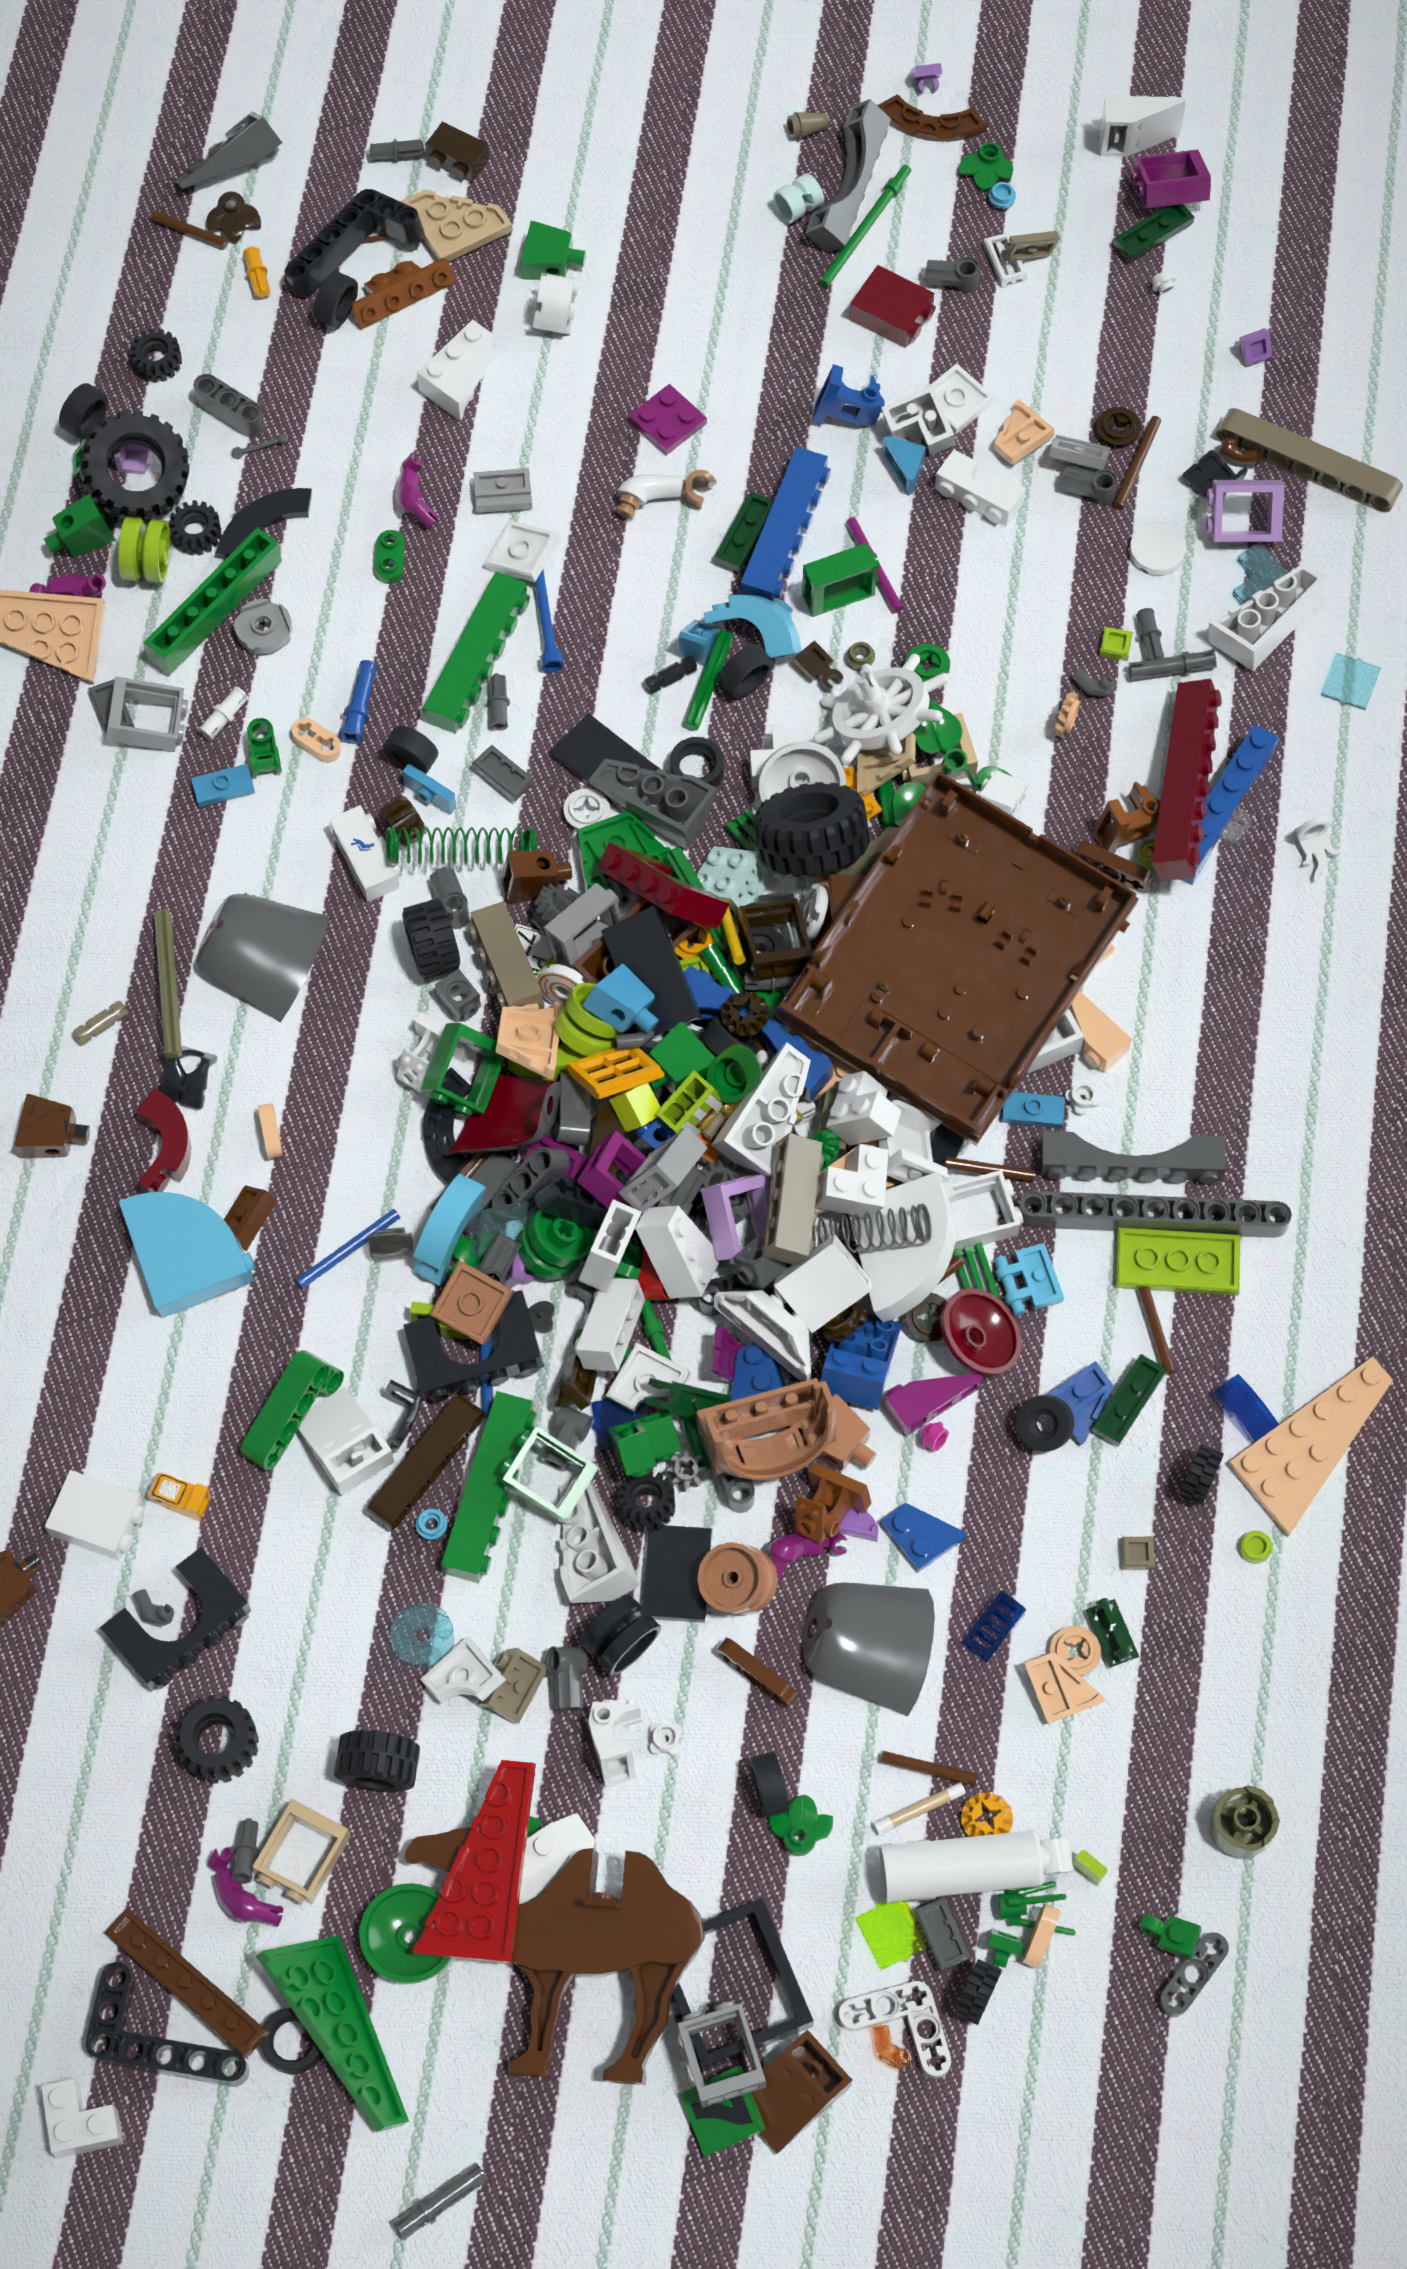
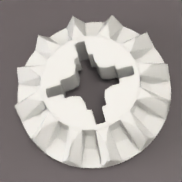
[563,788,610,830]

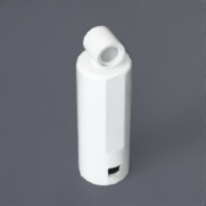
[880,1830,1074,1904]

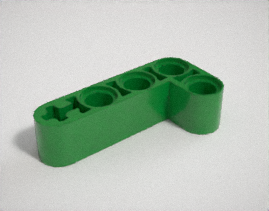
[240,1350,344,1470]

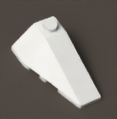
[560,1480,640,1603]

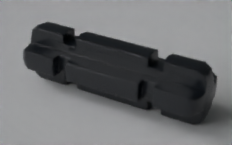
[644,656,697,693]

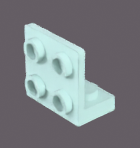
[697,846,774,917]

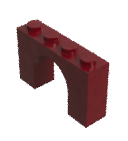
[597,841,730,930]

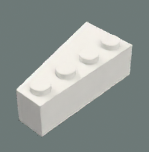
[1208,563,1326,671]

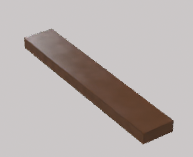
[104,1908,269,2059]

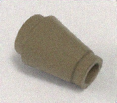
[786,112,828,139]

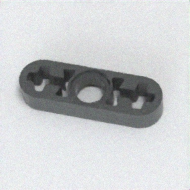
[1159,1932,1229,2017]

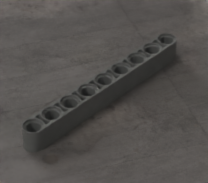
[1019,1191,1292,1238]

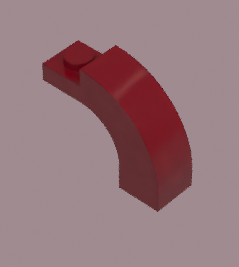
[136,1088,192,1194]

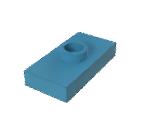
[191,764,255,807]
[402,764,456,815]
[1002,1092,1065,1129]

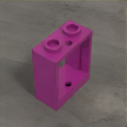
[1130,149,1211,208]
[577,1130,660,1225]

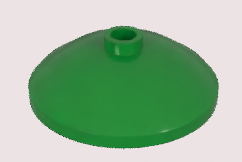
[359,1883,452,1984]

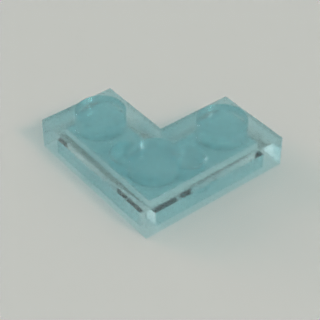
[1232,542,1288,605]

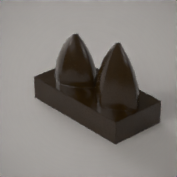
[553,1353,597,1411]

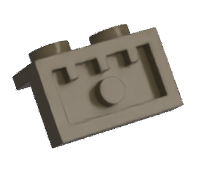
[477,1648,547,1724]

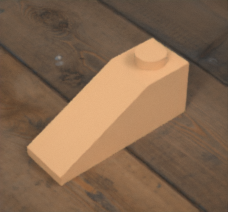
[1069,991,1132,1073]

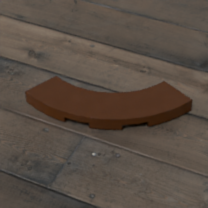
[877,94,987,142]

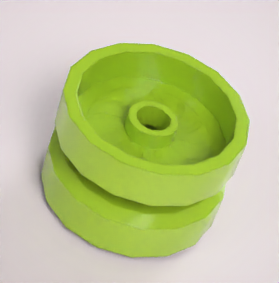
[118,517,170,583]
[554,983,624,1056]

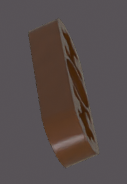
[1072,841,1154,892]
[715,1637,798,1708]

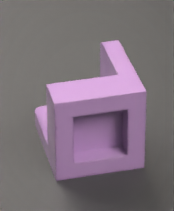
[114,444,151,474]

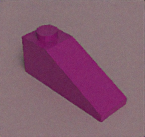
[884,1373,983,1437]

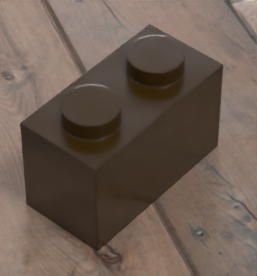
[425,121,489,183]

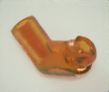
[873,2025,912,2070]

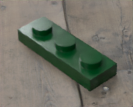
[1113,204,1195,262]
[715,491,774,573]
[1092,1354,1167,1447]

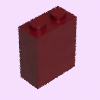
[849,264,936,348]

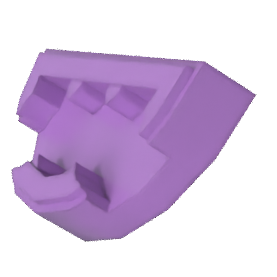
[827,1507,878,1542]

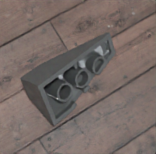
[174,111,283,189]
[589,759,718,849]

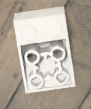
[1100,95,1186,157]
[298,1387,394,1495]

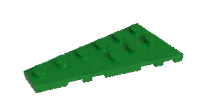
[256,1935,409,2132]

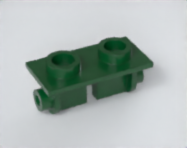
[1085,1598,1140,1668]

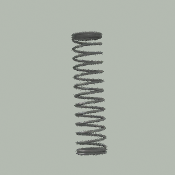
[812,1203,932,1253]

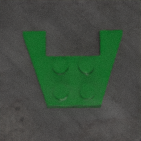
[576,811,679,891]

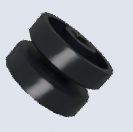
[580,1595,661,1676]

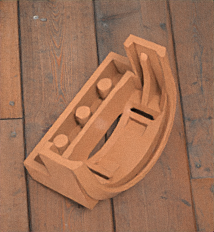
[697,1378,837,1480]

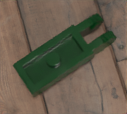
[643,1378,732,1420]

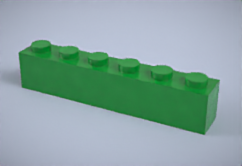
[143,527,282,675]
[423,571,530,734]
[441,1391,537,1583]

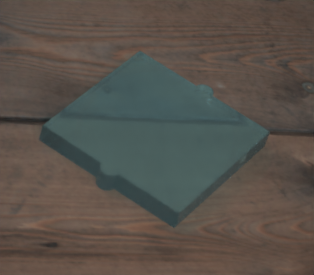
[1320,652,1381,711]
[474,1200,529,1256]

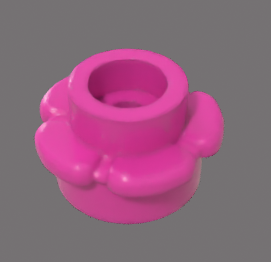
[920,1422,949,1451]

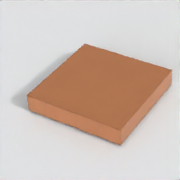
[430,1261,514,1345]

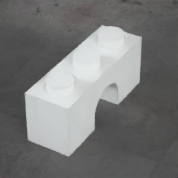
[935,449,1026,527]

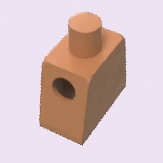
[801,1394,877,1470]

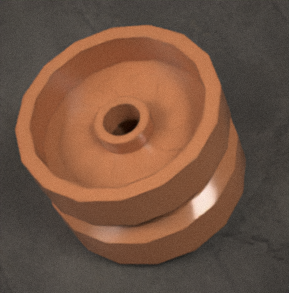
[697,1542,778,1615]

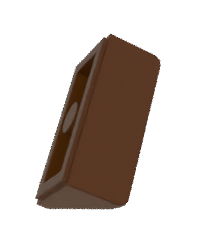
[224,1185,276,1251]

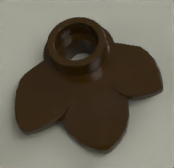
[207,191,261,244]

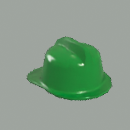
[706,1044,762,1103]

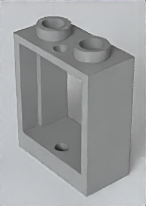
[106,676,188,752]
[544,883,623,970]
[618,1126,707,1214]
[677,2002,766,2108]

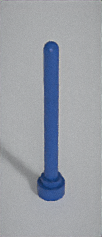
[534,569,564,673]

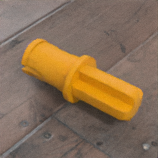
[243,246,270,299]

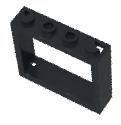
[671,1898,814,2072]

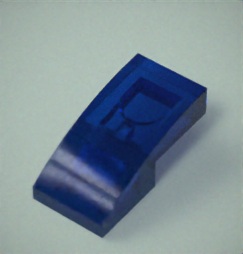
[1213,1374,1279,1443]

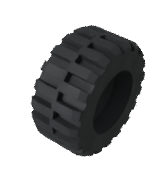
[80,410,190,523]
[754,782,870,877]

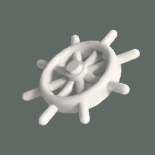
[813,654,950,765]

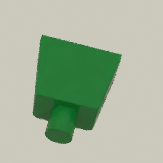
[520,221,586,280]
[44,494,116,557]
[648,1021,715,1094]

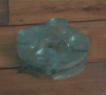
[390,1603,455,1668]

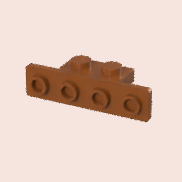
[351,258,455,329]

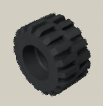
[402,898,460,979]
[174,1695,259,1784]
[334,1730,420,1792]

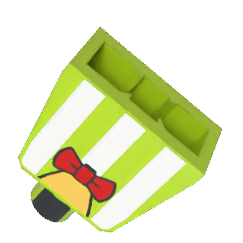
[655,1070,723,1136]

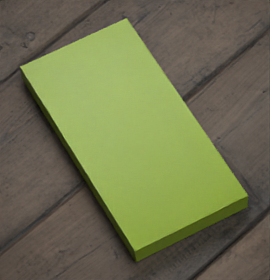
[1116,1227,1240,1296]

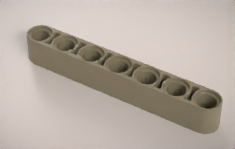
[1216,408,1403,512]

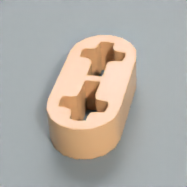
[292,718,341,763]
[258,1103,283,1159]
[1022,1904,1060,1968]

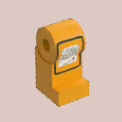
[146,1473,212,1522]

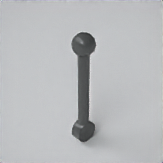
[231,434,288,459]

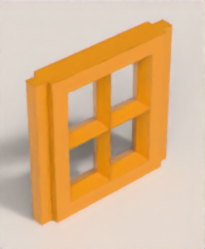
[566,1047,664,1099]

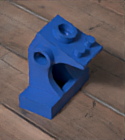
[812,364,885,426]

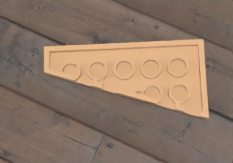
[0,589,106,684]
[1228,1357,1393,1537]

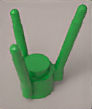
[999,1881,1076,1936]

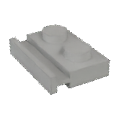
[1049,434,1111,471]
[473,468,533,513]

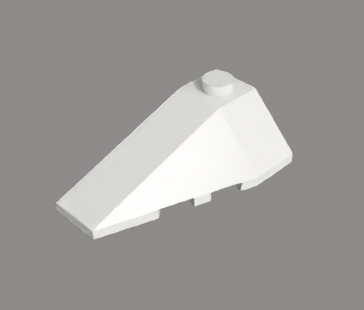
[712,1043,811,1177]

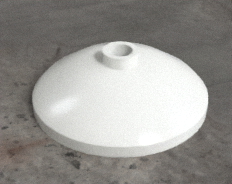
[758,742,846,802]

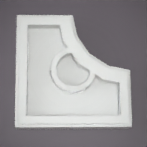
[606,1343,691,1412]
[420,1636,506,1704]

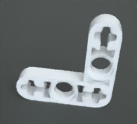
[838,1981,951,2079]

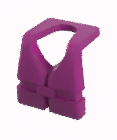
[711,1325,747,1384]

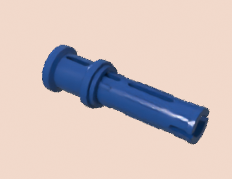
[338,660,378,744]

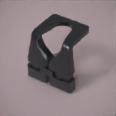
[1182,450,1248,499]
[158,1046,218,1110]
[383,1380,421,1454]

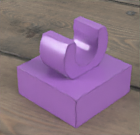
[911,63,942,93]
[1239,328,1272,365]
[505,1253,535,1288]

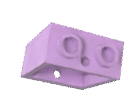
[1206,480,1285,542]
[701,1174,770,1264]

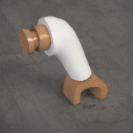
[615,470,717,519]

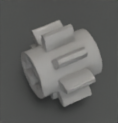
[667,1450,707,1491]

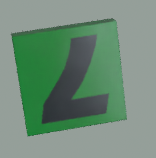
[680,2066,766,2157]

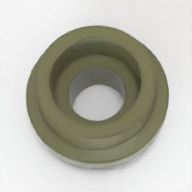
[846,641,875,670]

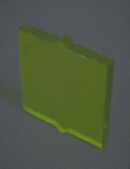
[855,1901,929,1971]

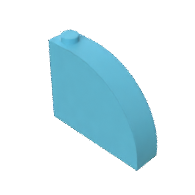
[119,1192,256,1318]

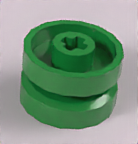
[517,1208,595,1280]

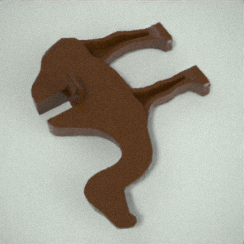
[405,1828,705,2085]

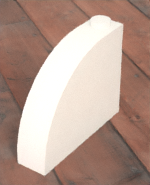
[849,1172,956,1323]

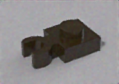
[793,640,844,693]

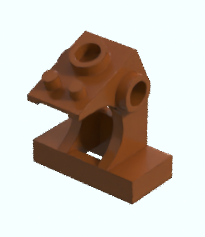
[1092,781,1161,853]
[793,1462,872,1544]

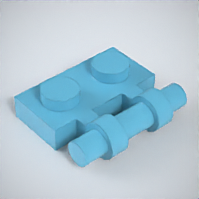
[994,1243,1064,1316]

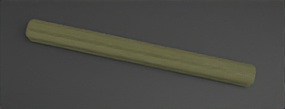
[154,909,182,1059]

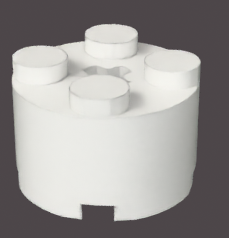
[533,273,579,334]

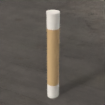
[873,1782,966,1835]

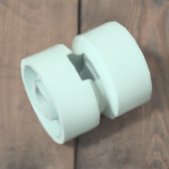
[773,173,824,223]

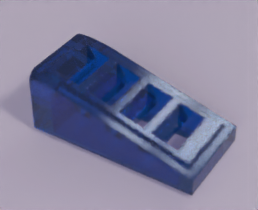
[961,1590,1026,1663]

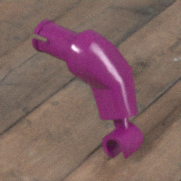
[395,452,440,530]
[29,573,106,598]
[768,1532,848,1586]
[208,1847,284,1927]

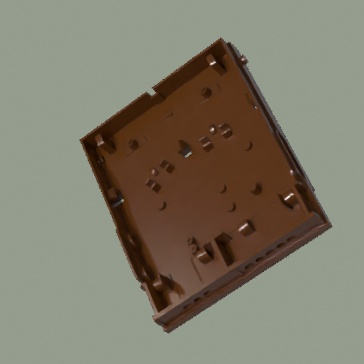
[773,771,1139,1146]

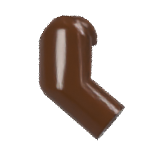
[1219,438,1260,465]

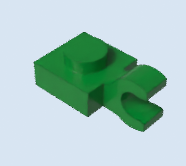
[1139,1914,1202,1960]

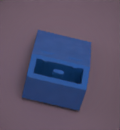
[820,1314,902,1410]

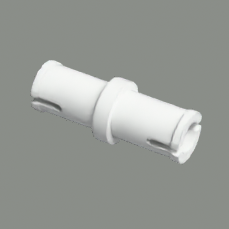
[198,686,249,741]

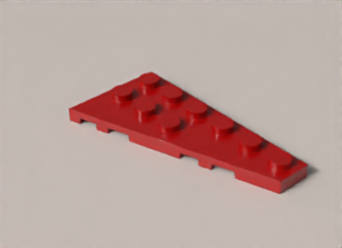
[412,1760,536,1964]

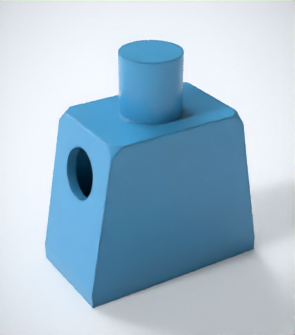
[582,964,659,1034]

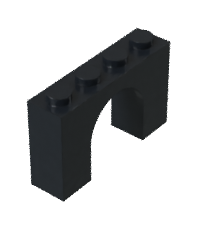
[403,1290,545,1402]
[100,1547,251,1692]

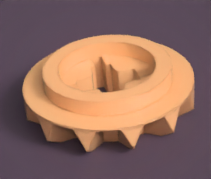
[1054,693,1081,738]
[1050,1626,1101,1676]

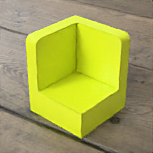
[609,1083,660,1132]

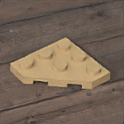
[401,189,513,261]

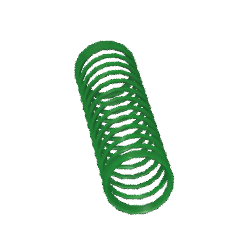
[386,826,537,865]

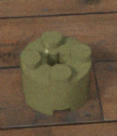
[1210,1785,1280,1859]

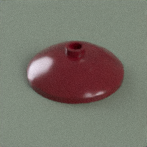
[940,1288,1022,1376]

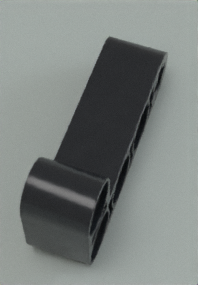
[534,1174,638,1240]

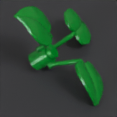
[892,700,1025,827]

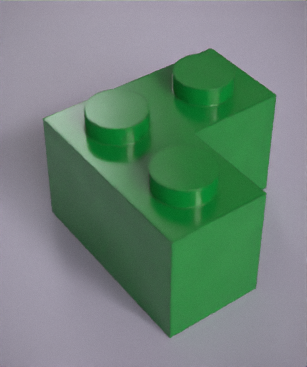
[607,1410,682,1477]

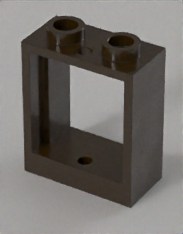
[737,898,813,981]

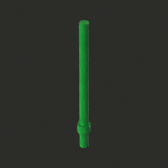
[819,164,912,288]
[641,1299,711,1470]

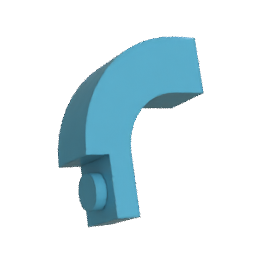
[703,595,802,658]
[413,1173,486,1286]

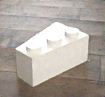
[417,320,495,422]
[635,1206,721,1299]

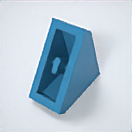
[882,436,926,496]
[679,620,721,666]

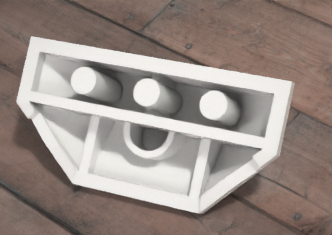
[714,1290,811,1382]
[519,1813,595,1905]

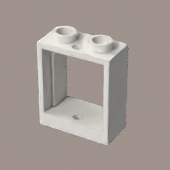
[950,1170,1023,1250]

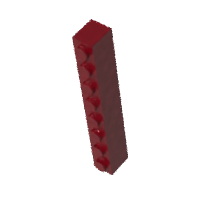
[1152,678,1222,881]

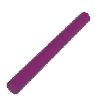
[846,517,903,613]

